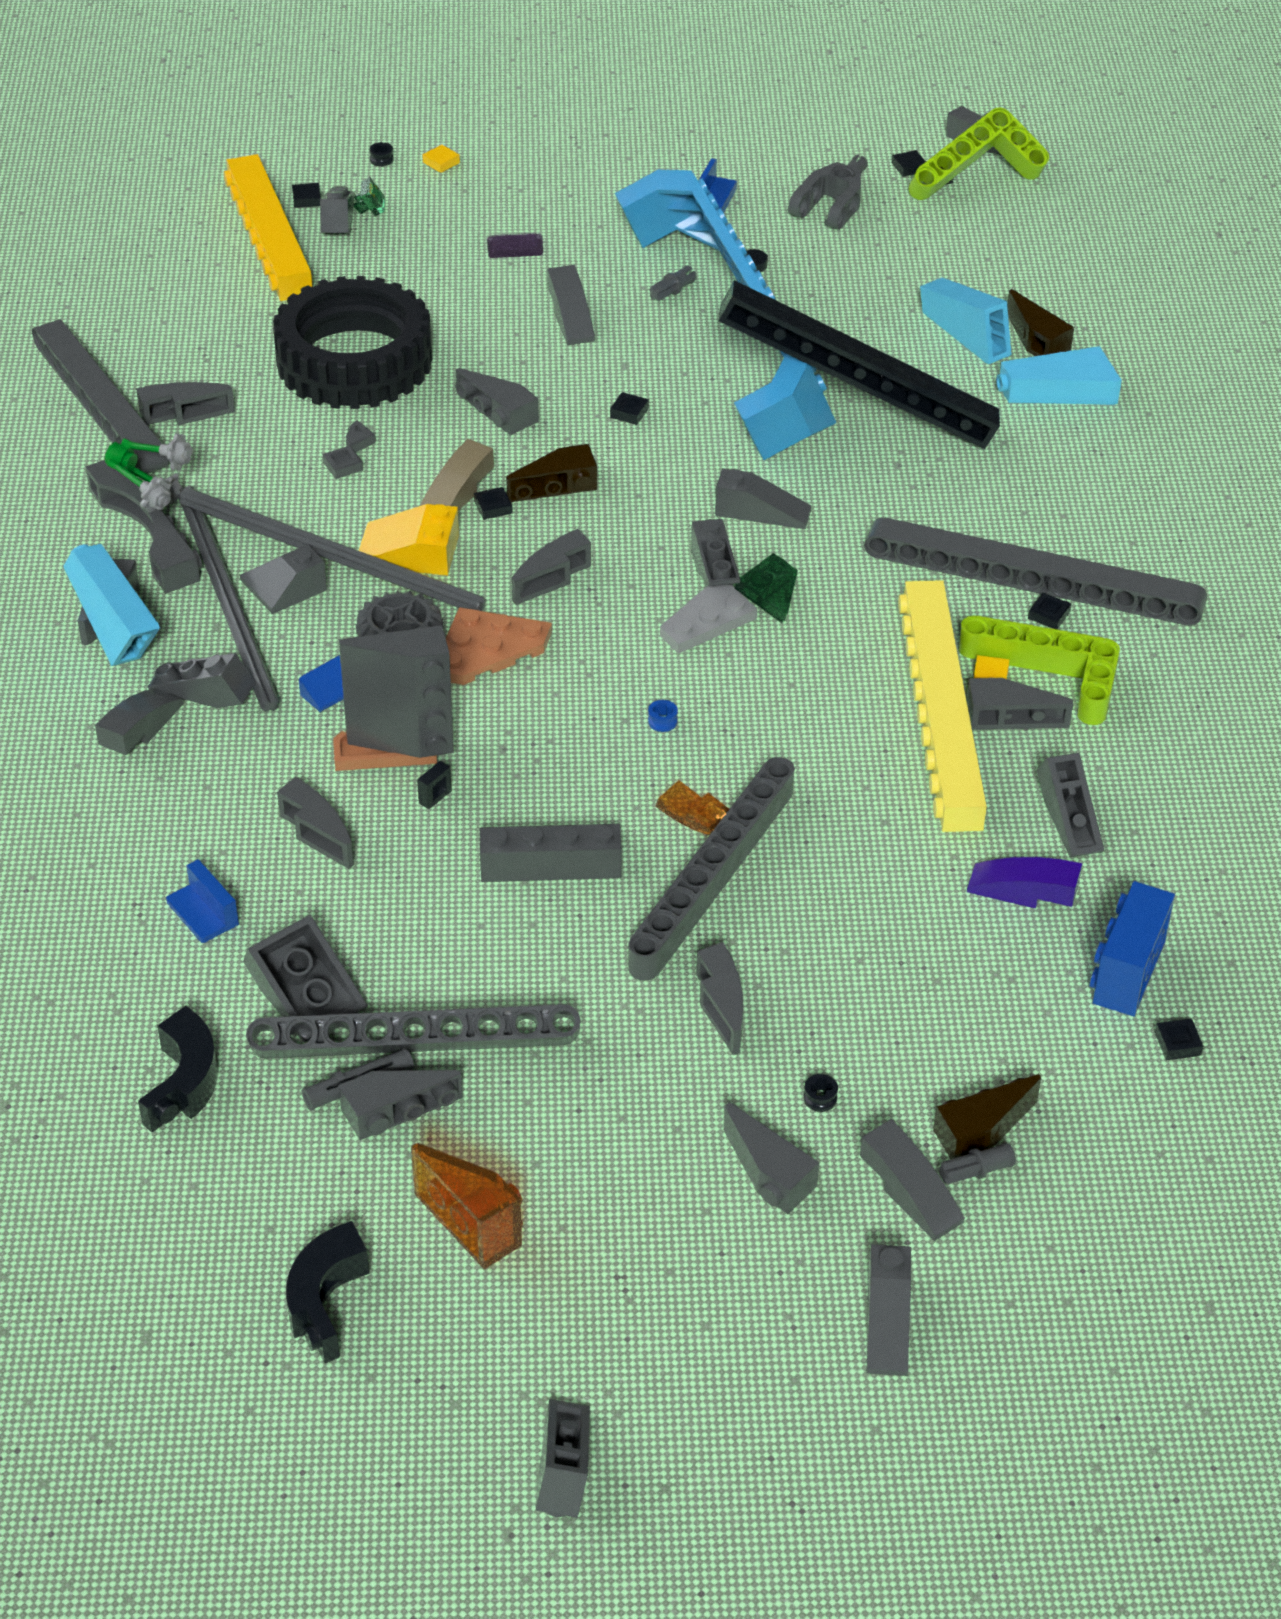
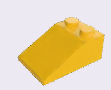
[359,504,459,576]

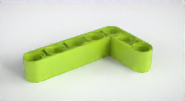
[908,107,1049,200]
[958,615,1120,725]

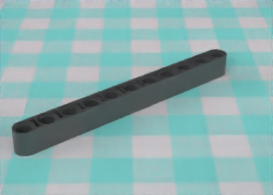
[864,517,1207,626]

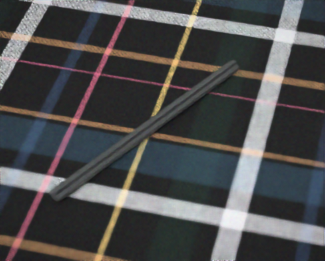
[179,485,279,712]
[179,488,486,611]

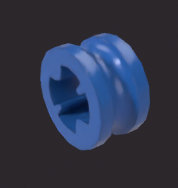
[648,700,678,732]

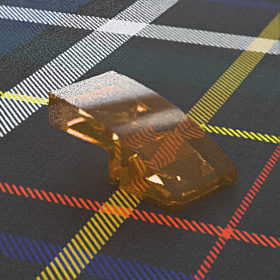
[655,780,729,835]

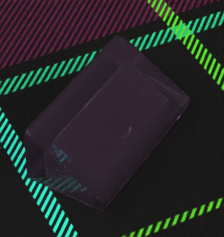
[486,232,543,258]

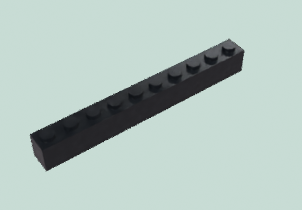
[718,280,1000,449]

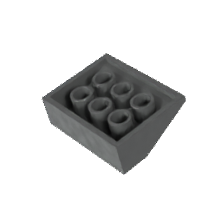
[339,625,454,758]

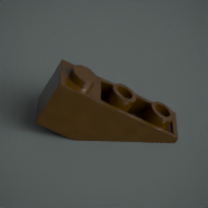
[1007,289,1074,356]
[506,444,597,502]
[933,1074,1041,1159]

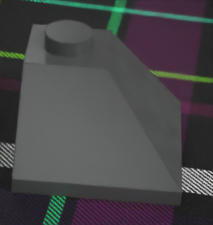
[240,545,327,614]

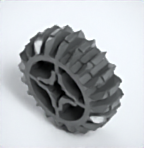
[356,590,444,637]

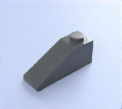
[715,468,811,529]
[966,678,1073,730]
[1036,753,1104,858]
[723,1102,819,1214]
[866,1244,911,1376]
[535,1399,590,1518]

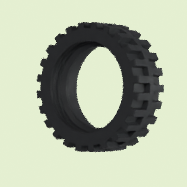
[273,276,432,409]

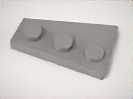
[660,584,757,654]

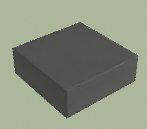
[322,446,363,479]

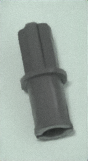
[649,266,696,301]
[939,1142,1016,1184]

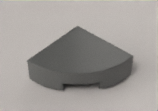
[346,420,376,453]

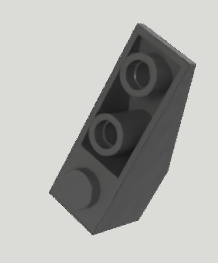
[320,186,355,233]
[455,368,539,436]
[691,518,740,586]
[147,653,256,708]
[338,1070,463,1140]

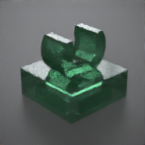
[354,177,385,217]

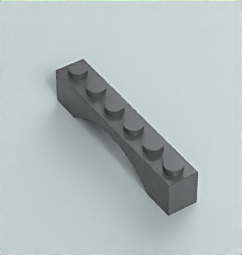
[85,460,202,594]

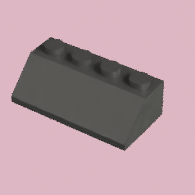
[480,823,622,882]

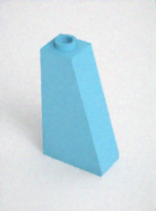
[920,277,1012,364]
[996,346,1122,405]
[63,544,160,666]

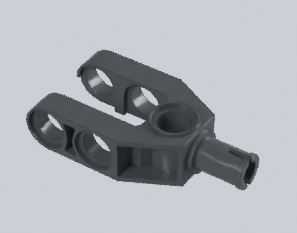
[788,155,868,230]

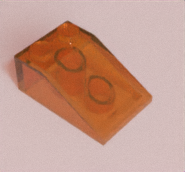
[411,1143,523,1270]

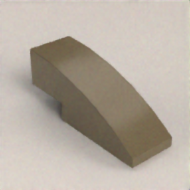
[420,439,494,511]

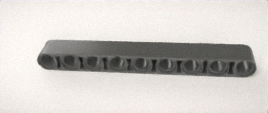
[32,319,169,474]
[628,757,795,981]
[246,1004,581,1059]

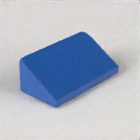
[299,655,343,712]

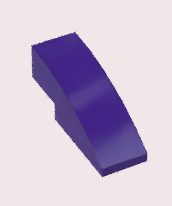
[967,857,1083,909]

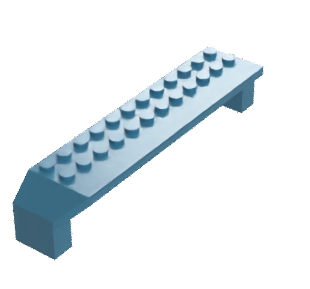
[614,169,836,460]

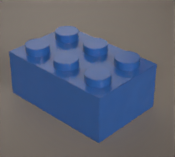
[1089,881,1176,1017]

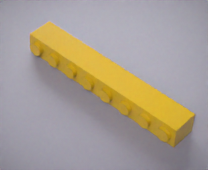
[223,154,312,301]

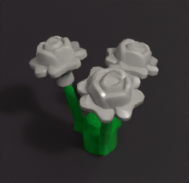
[104,433,193,513]

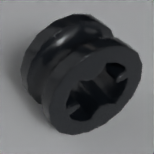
[369,142,394,167]
[803,1074,838,1112]

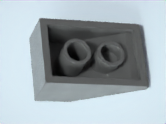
[243,914,368,1043]

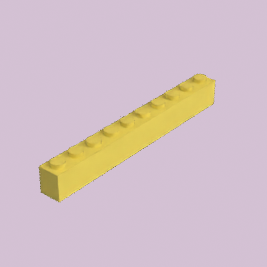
[898,580,987,832]

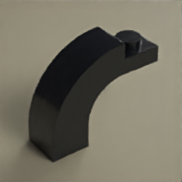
[138,1005,218,1133]
[286,1221,369,1363]

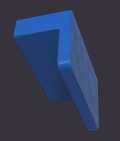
[700,158,737,213]
[166,859,239,943]

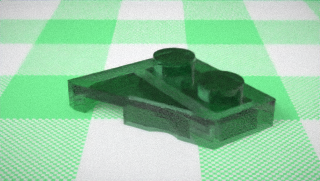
[734,553,798,623]

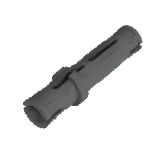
[301,1048,414,1111]

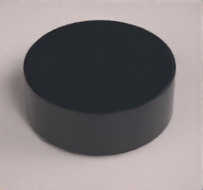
[746,249,768,272]

